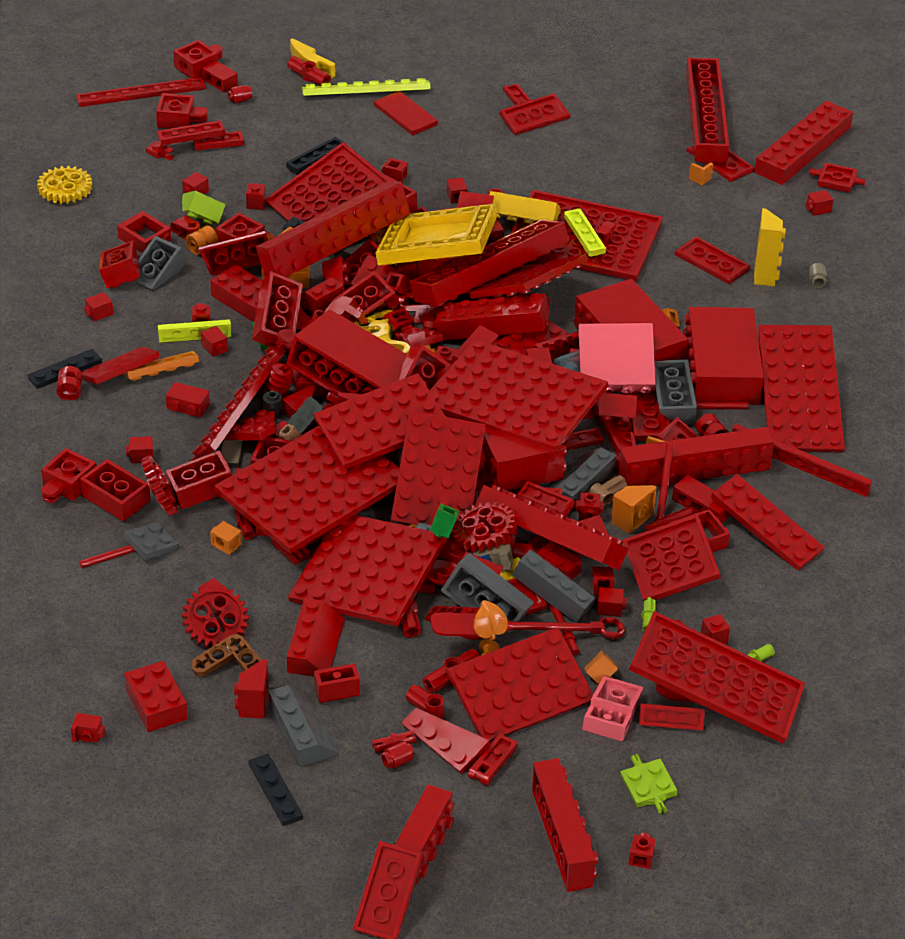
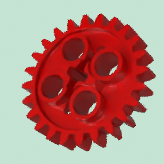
[141,455,179,516]
[452,502,517,553]
[182,584,249,649]

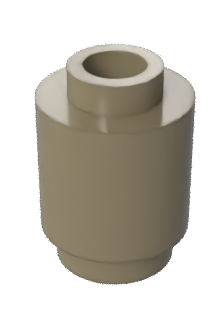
[809,263,827,288]

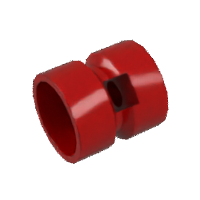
[56,366,82,400]
[695,413,729,436]

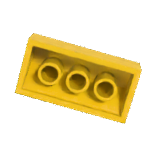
[490,191,561,224]
[754,208,786,286]

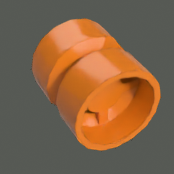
[185,225,218,256]

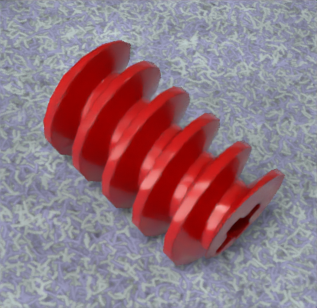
[263,363,294,399]

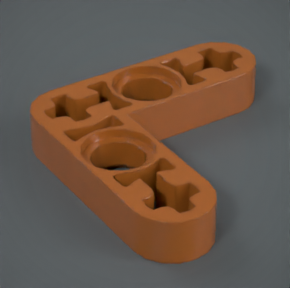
[191,634,269,678]

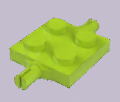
[620,754,677,814]

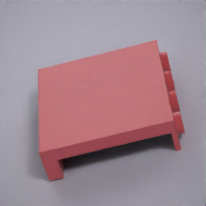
[578,323,655,394]

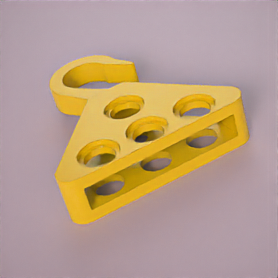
[354,310,410,354]

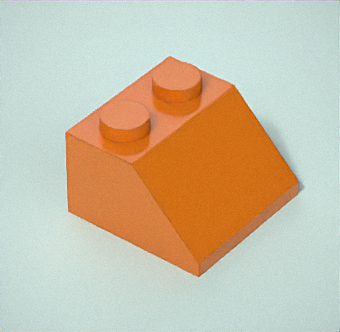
[611,485,657,534]

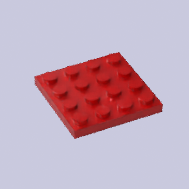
[623,514,721,601]

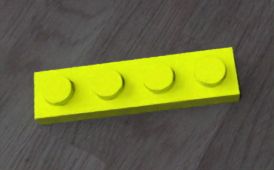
[564,209,606,257]
[158,320,231,343]

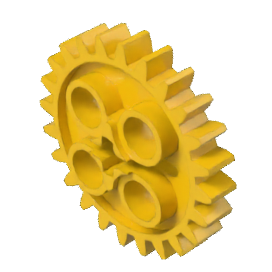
[37,166,92,204]

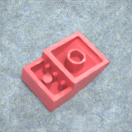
[582,676,644,742]

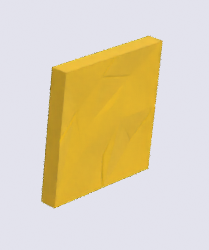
[376,204,497,265]

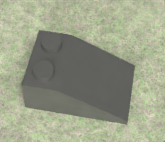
[133,236,189,291]

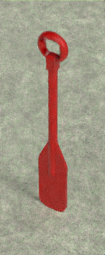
[430,613,625,639]

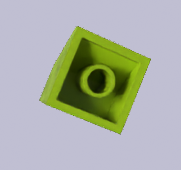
[182,191,226,226]

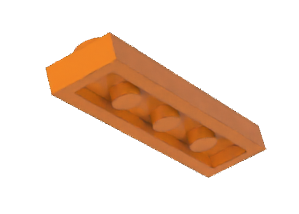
[124,351,199,380]

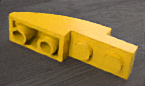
[290,38,336,78]

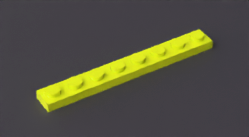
[302,78,430,96]

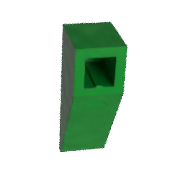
[430,503,459,538]

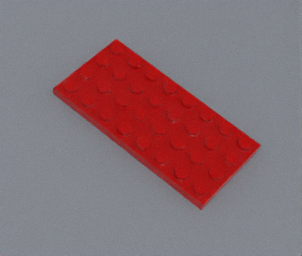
[758,325,845,452]
[628,611,805,744]

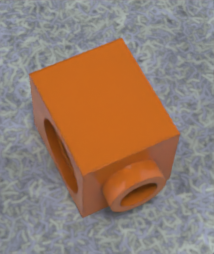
[210,521,242,555]

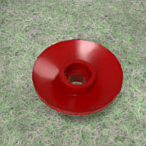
[426,560,457,585]

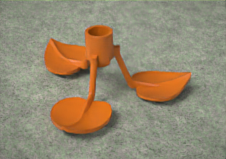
[473,600,508,656]

